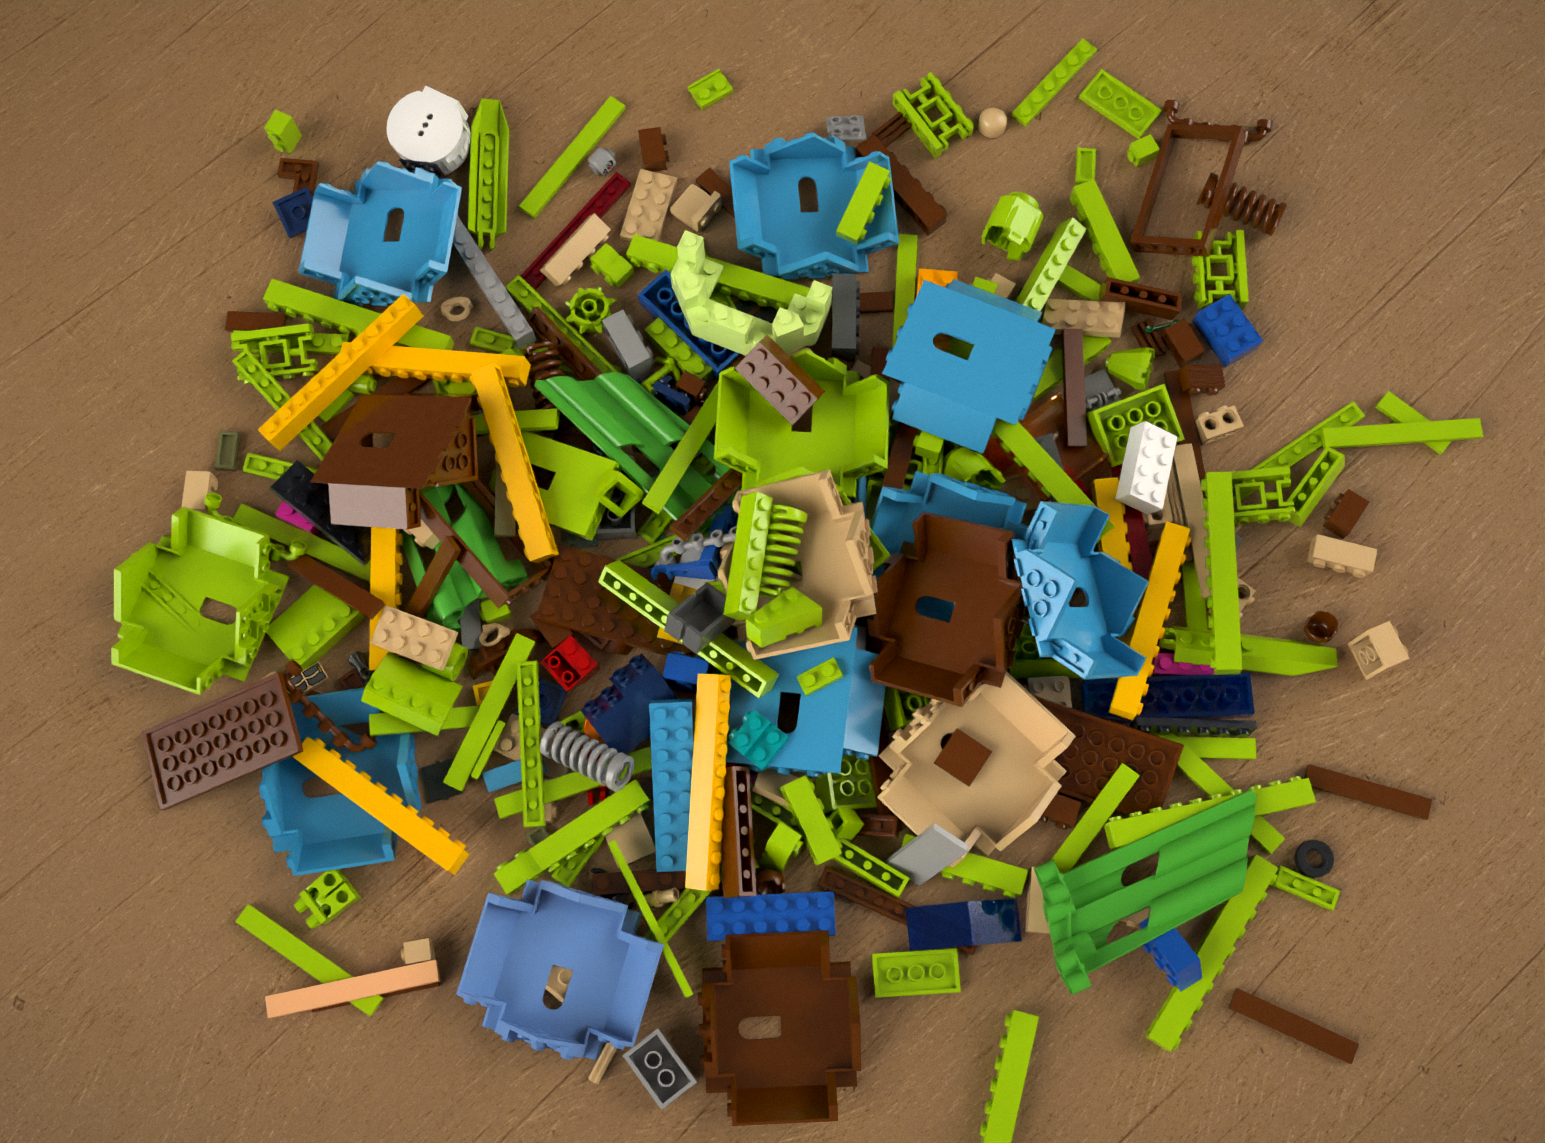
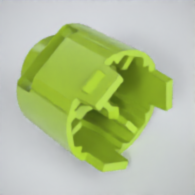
[981,192,1043,261]
[942,447,1006,491]

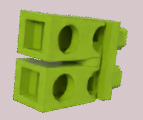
[294,869,362,929]

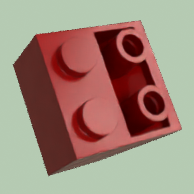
[540,635,600,692]

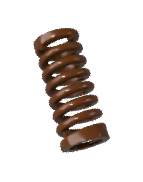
[1196,172,1287,236]
[522,342,575,433]

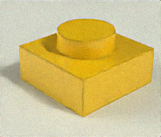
[473,681,493,706]

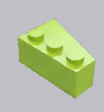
[746,587,822,648]
[758,822,803,873]

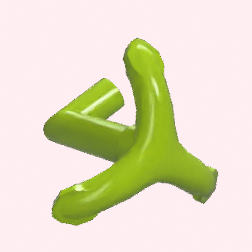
[640,357,680,395]

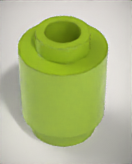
[347,374,377,395]

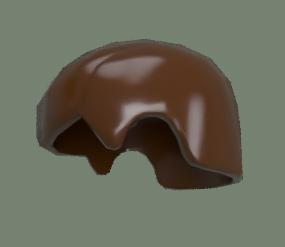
[1304,611,1339,643]
[755,868,785,895]

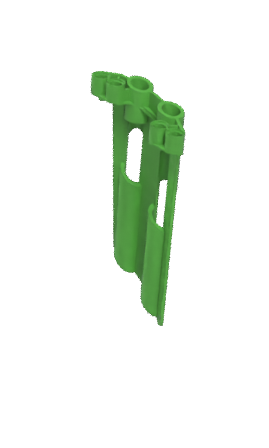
[534,372,742,538]
[400,483,528,633]
[1034,790,1257,995]

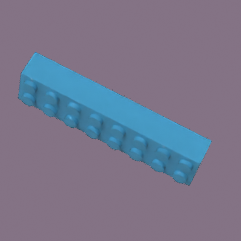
[649,698,694,872]

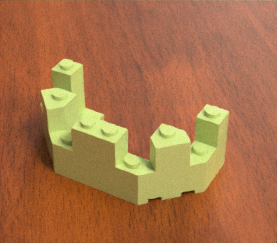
[670,230,833,356]

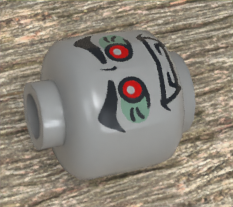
[588,148,616,176]

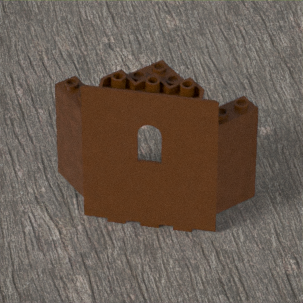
[310,392,481,530]
[866,511,1028,707]
[698,930,861,1126]

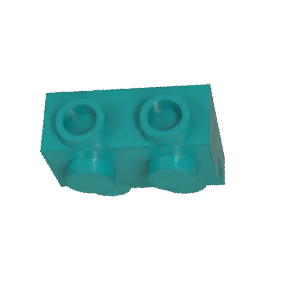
[728,710,790,771]

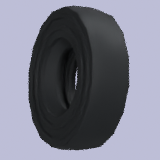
[1294,840,1334,878]

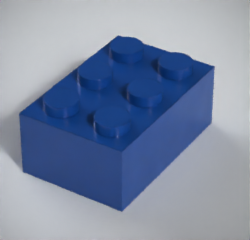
[1192,294,1263,368]
[663,651,712,695]
[1139,917,1202,991]

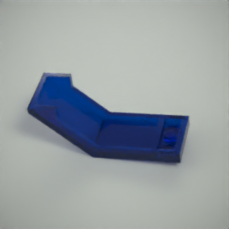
[905,898,1022,951]

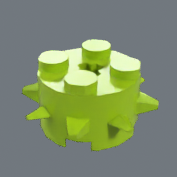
[565,287,615,334]

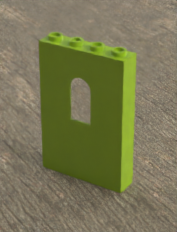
[488,431,622,541]

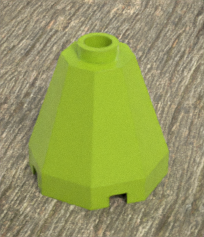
[1105,347,1155,391]

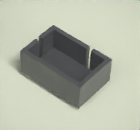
[664,582,736,654]

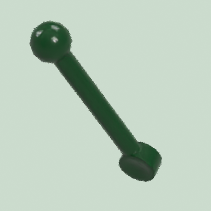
[1144,319,1179,334]

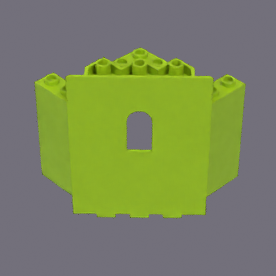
[714,349,890,498]
[111,506,290,695]

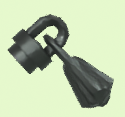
[349,651,374,685]

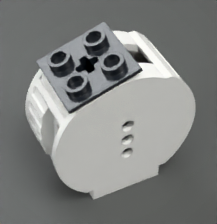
[387,86,471,179]

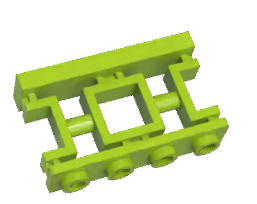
[892,72,974,159]
[1191,230,1249,309]
[230,323,319,384]
[1232,466,1295,525]

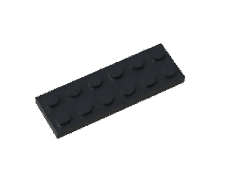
[270,460,371,567]

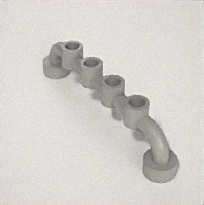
[658,526,737,565]

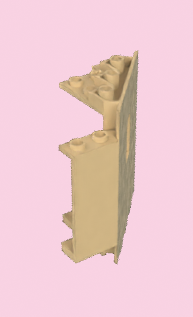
[718,469,878,660]
[877,671,1075,868]

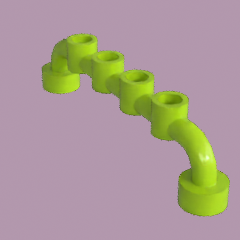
[204,493,307,561]

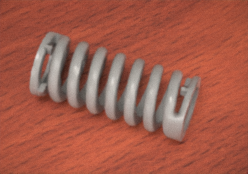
[540,721,634,792]

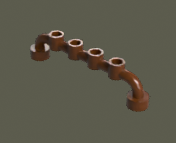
[1163,100,1273,146]
[283,659,378,752]

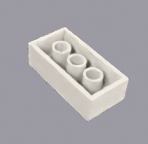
[1115,421,1177,514]

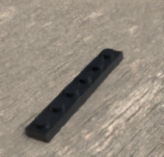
[1130,717,1257,738]

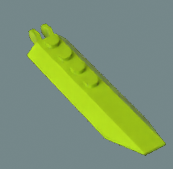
[467,98,509,250]
[1159,626,1338,676]

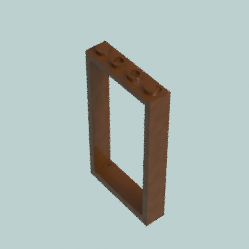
[1130,123,1246,257]
[419,475,553,609]

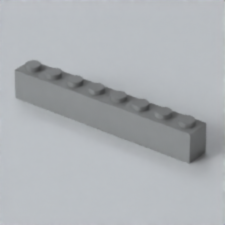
[452,215,536,350]

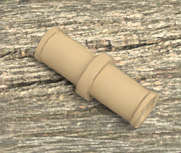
[636,888,679,909]

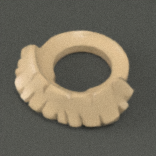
[441,297,473,321]
[479,623,510,647]

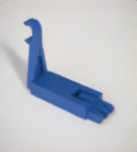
[651,505,738,580]

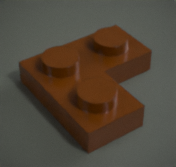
[277,158,319,196]

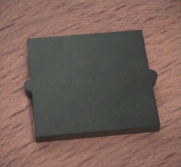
[422,758,464,803]

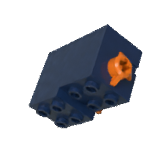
[580,653,678,754]

